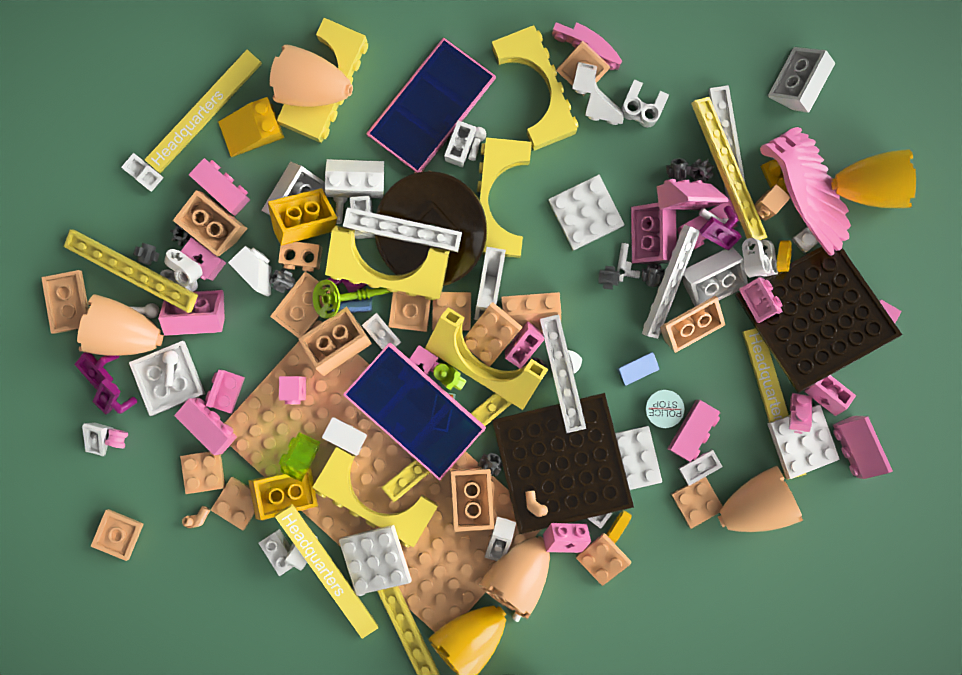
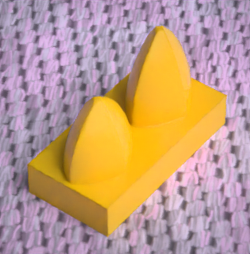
[760,159,789,195]

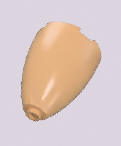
[270,44,353,107]
[77,294,164,356]
[718,466,803,532]
[479,536,550,619]

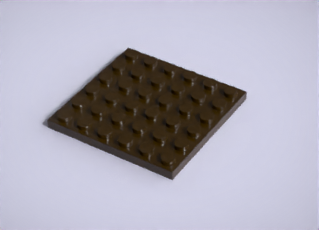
[735,246,903,393]
[492,393,634,534]

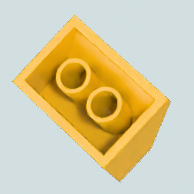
[268,188,338,246]

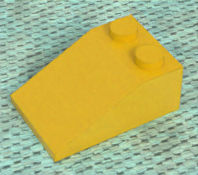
[218,97,284,157]
[248,468,318,520]

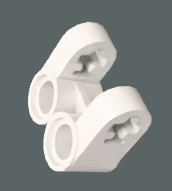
[621,79,669,128]
[742,238,778,278]
[160,249,202,292]

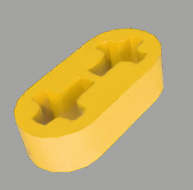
[777,240,792,272]
[606,510,632,544]

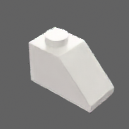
[485,516,516,561]

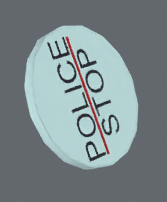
[646,390,685,428]

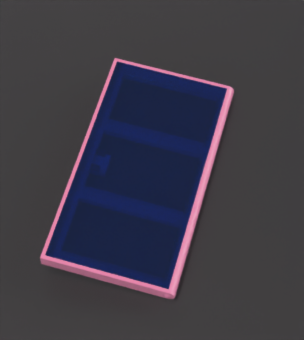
[366,38,496,173]
[343,342,486,481]

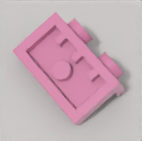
[739,277,783,323]
[205,370,245,414]

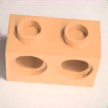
[754,184,791,221]
[278,242,322,272]

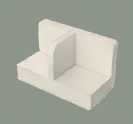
[322,417,367,456]

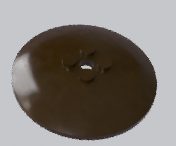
[375,171,487,286]

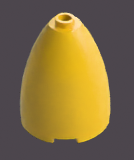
[831,149,916,208]
[428,605,506,675]

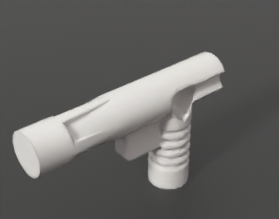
[617,243,640,282]

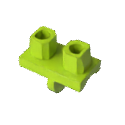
[433,363,466,390]

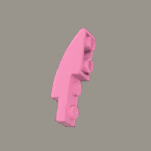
[552,22,622,70]

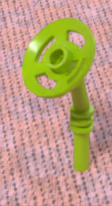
[313,280,392,319]

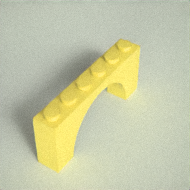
[277,18,368,143]
[492,25,578,151]
[477,138,532,258]
[325,226,450,300]
[425,307,548,410]
[312,446,439,548]

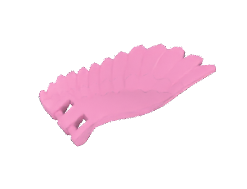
[760,127,851,256]

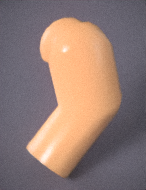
[525,491,548,517]
[182,506,211,528]

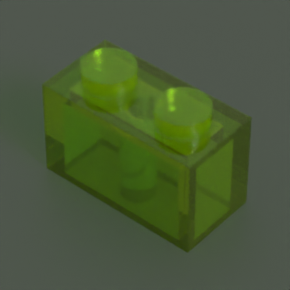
[279,432,320,482]

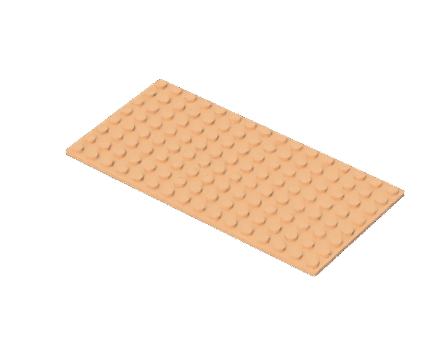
[224,321,541,632]

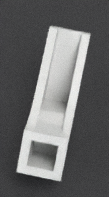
[572,62,624,125]
[474,247,506,320]

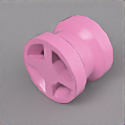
[105,428,128,448]

